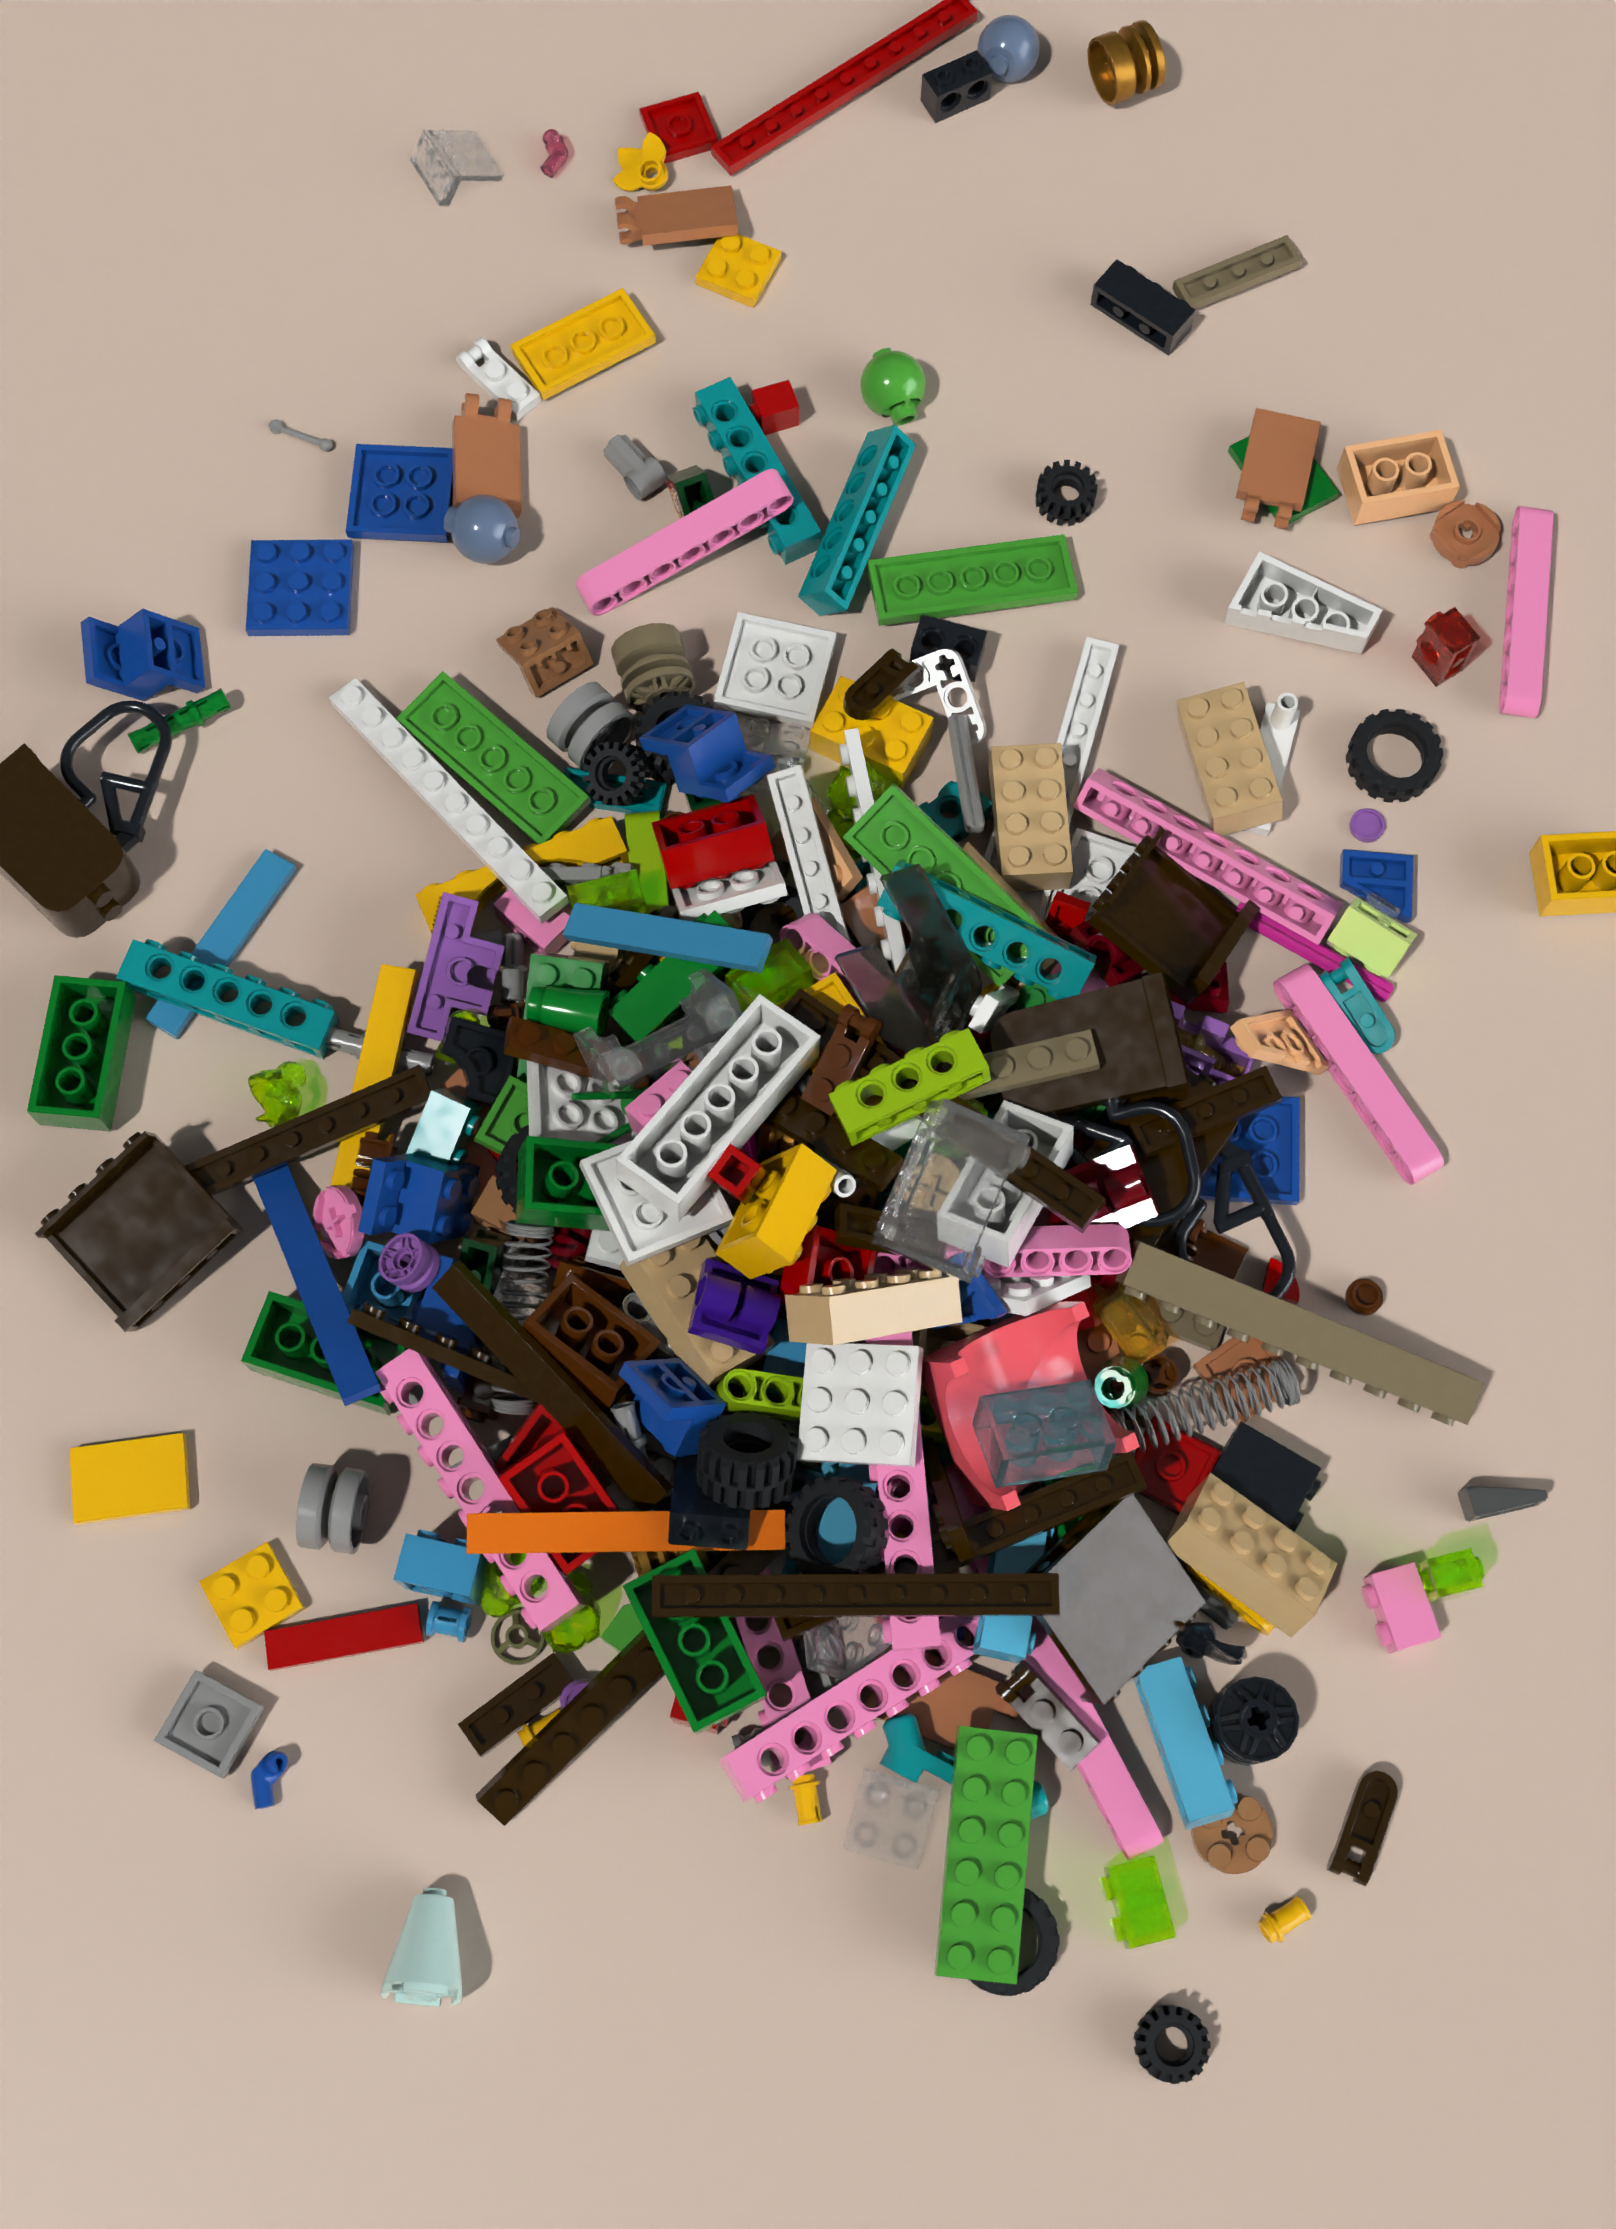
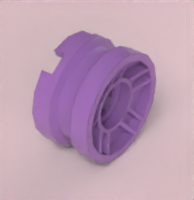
[379,1233,439,1293]

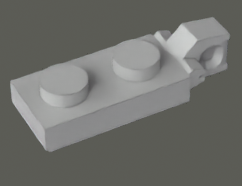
[540,862,635,894]

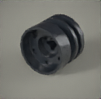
[1207,1676,1299,1766]

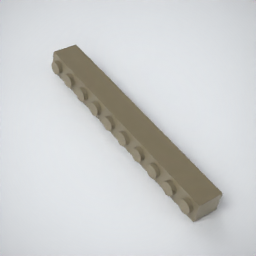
[1116,1238,1485,1426]

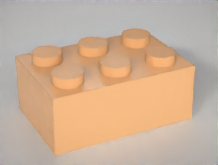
[1337,430,1460,525]

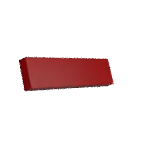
[264,1603,424,1671]

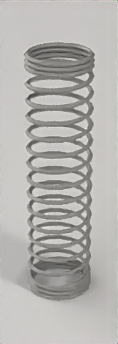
[489,1220,555,1415]
[1107,1358,1301,1456]

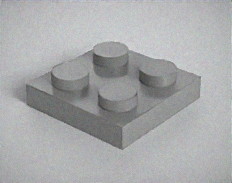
[154,1670,265,1779]

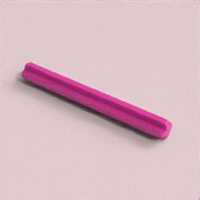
[1235,902,1394,1002]

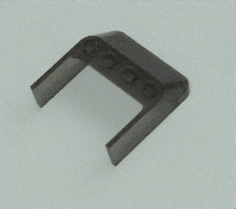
[835,864,983,1053]

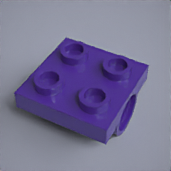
[687,1258,781,1355]

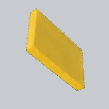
[70,1433,191,1525]

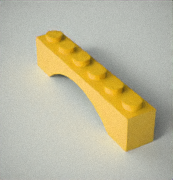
[415,816,629,935]

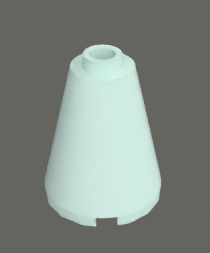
[381,1888,463,2006]

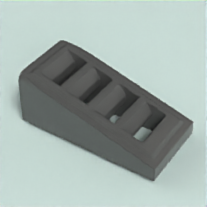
[1458,1486,1548,1522]

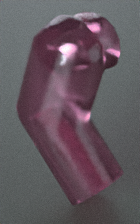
[541,129,569,178]

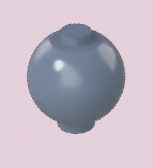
[977,15,1040,83]
[444,495,521,564]

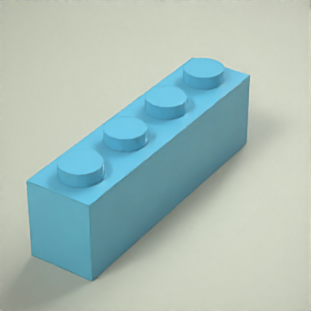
[781,1462,878,1575]
[972,1497,1054,1664]
[1133,1656,1238,1830]

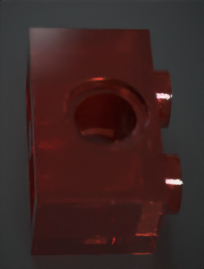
[1411,607,1480,687]

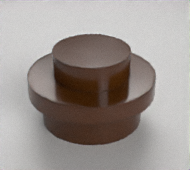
[1345,1279,1383,1316]

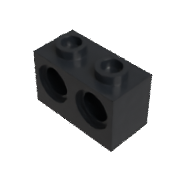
[920,50,993,123]
[910,615,987,683]

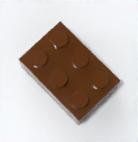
[523,1273,662,1414]

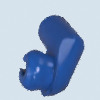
[251,1751,288,1809]

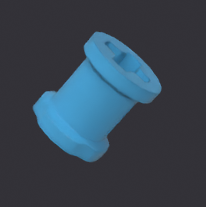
[426,1601,472,1642]

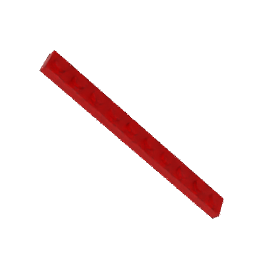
[711,0,978,175]

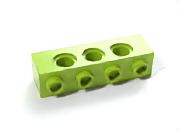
[828,1028,991,1146]

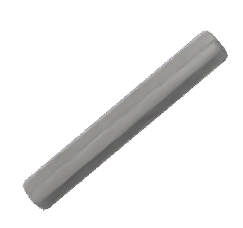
[948,714,985,834]

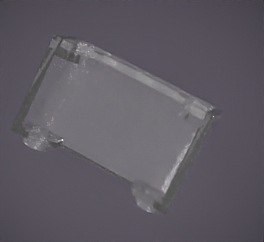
[573,968,741,1095]
[871,1098,1031,1283]

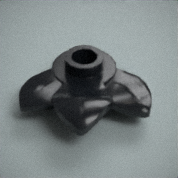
[1176,1622,1245,1665]

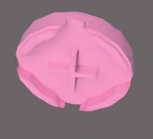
[313,1184,364,1260]

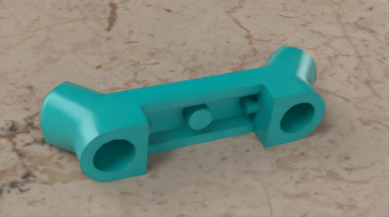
[879,1713,1049,1820]

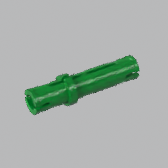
[128,688,231,754]

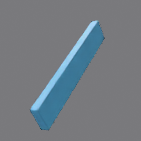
[145,849,297,1039]
[563,903,773,973]

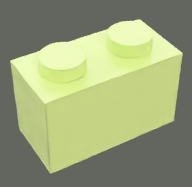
[1327,897,1417,978]

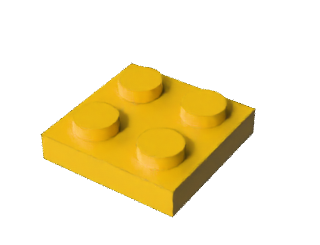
[695,234,781,308]
[199,1542,305,1650]

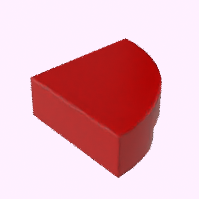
[1261,1258,1300,1305]

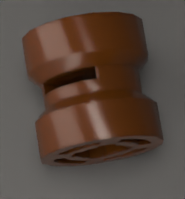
[1142,1355,1178,1399]

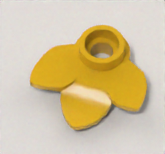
[613,132,668,192]

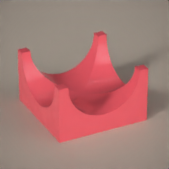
[921,1302,1140,1511]

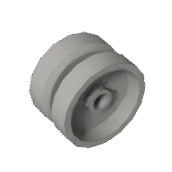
[546,682,635,772]
[296,1463,370,1554]

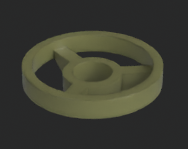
[491,1610,545,1665]

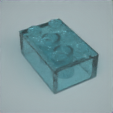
[972,1380,1117,1488]

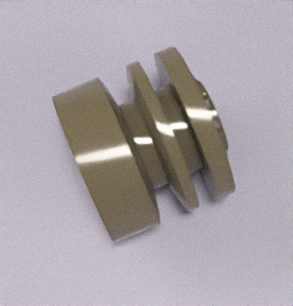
[611,623,695,712]

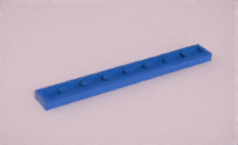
[253,1164,381,1406]

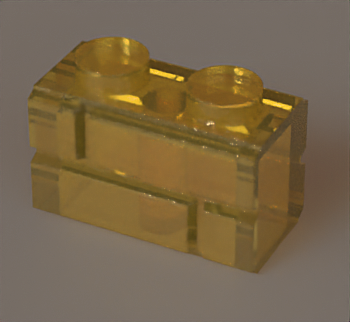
[1091,1282,1169,1364]

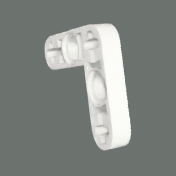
[893,649,987,745]

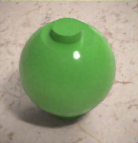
[860,348,926,426]

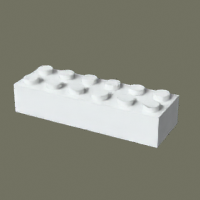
[616,994,821,1222]

